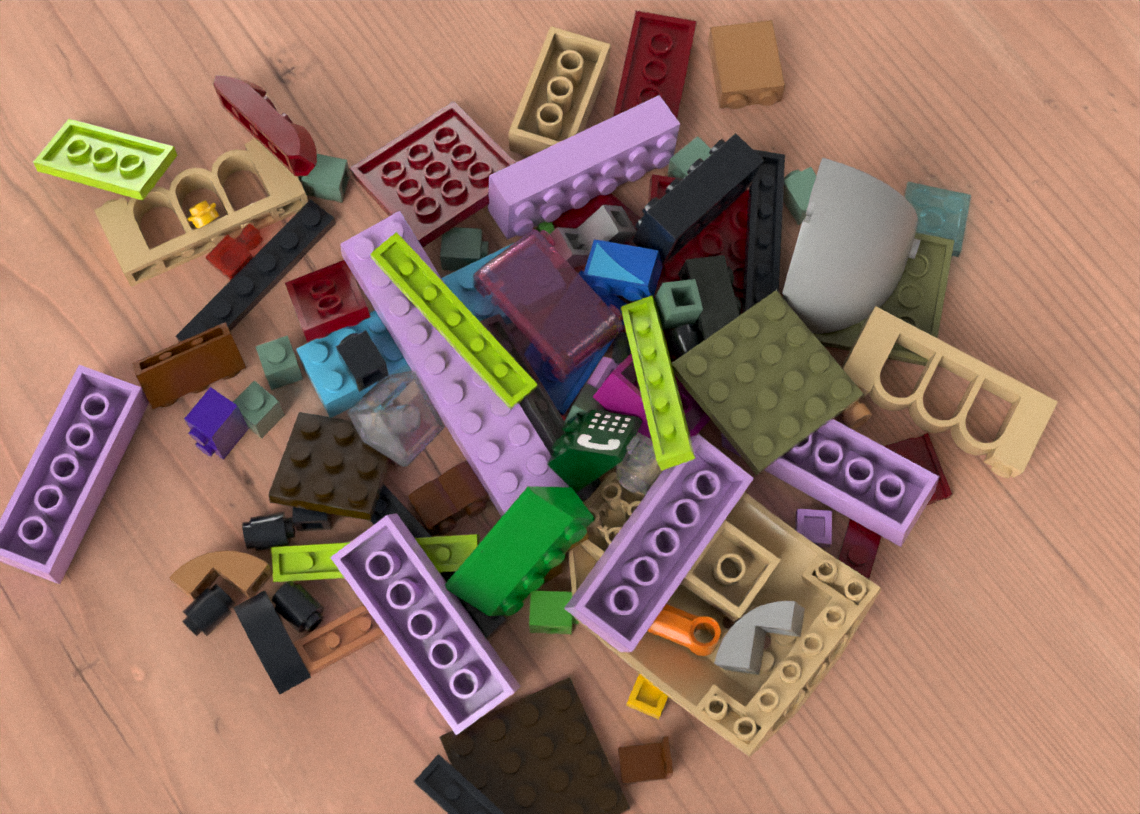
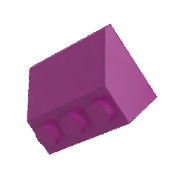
[593,354,710,450]

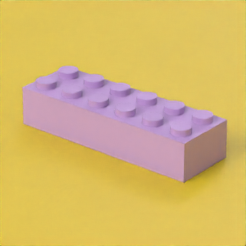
[488,95,680,240]
[0,365,149,584]
[721,419,939,547]
[564,434,754,652]
[330,513,521,735]

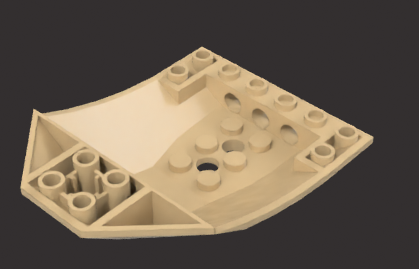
[568,466,881,757]

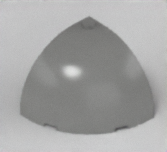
[782,158,921,334]

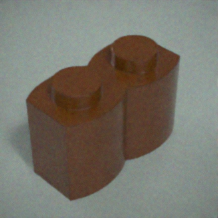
[408,461,490,536]

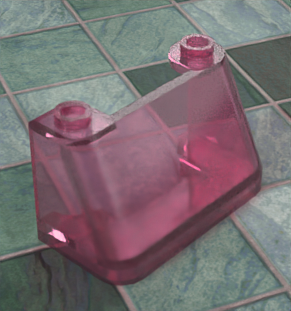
[473,229,623,384]

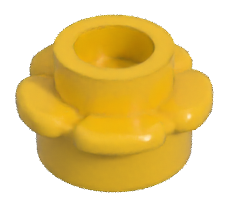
[187,200,219,228]

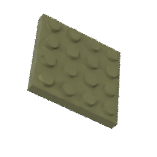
[813,233,954,366]
[672,290,864,475]

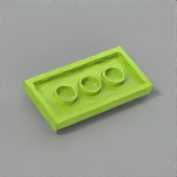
[33,119,178,201]

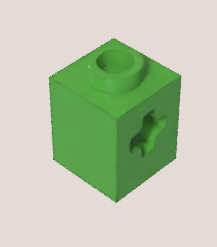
[529,590,579,634]

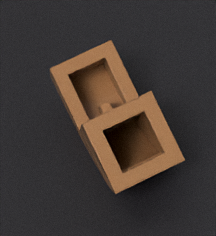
[169,551,273,600]

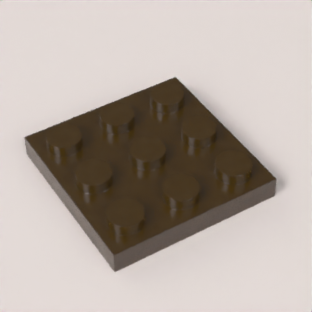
[268,412,399,521]

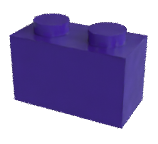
[184,387,249,460]

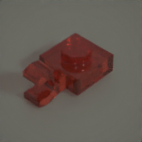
[205,224,263,280]

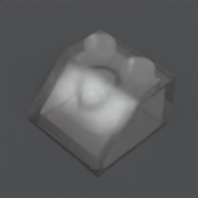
[347,370,445,467]

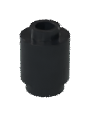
[242,511,295,551]
[272,581,324,633]
[182,584,235,636]

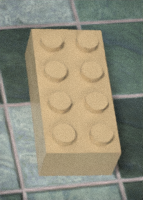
[509,26,611,157]

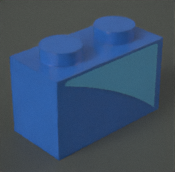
[583,239,663,301]

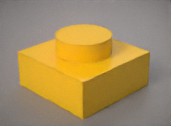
[626,673,668,719]

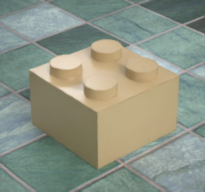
[681,520,781,622]

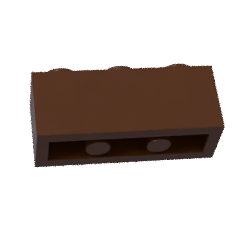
[132,322,247,409]

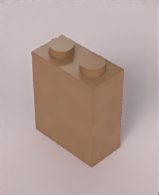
[708,20,785,109]

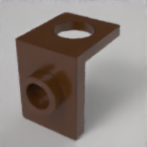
[618,736,673,784]

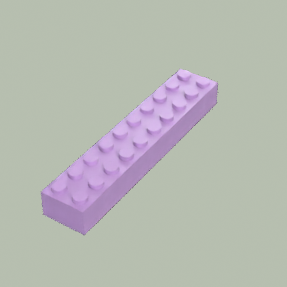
[340,211,569,517]

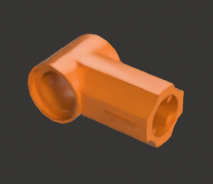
[648,604,721,656]

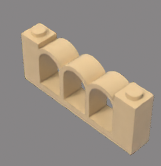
[94,138,308,287]
[841,306,1058,478]

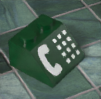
[547,409,643,493]

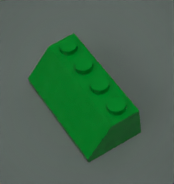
[444,486,595,616]

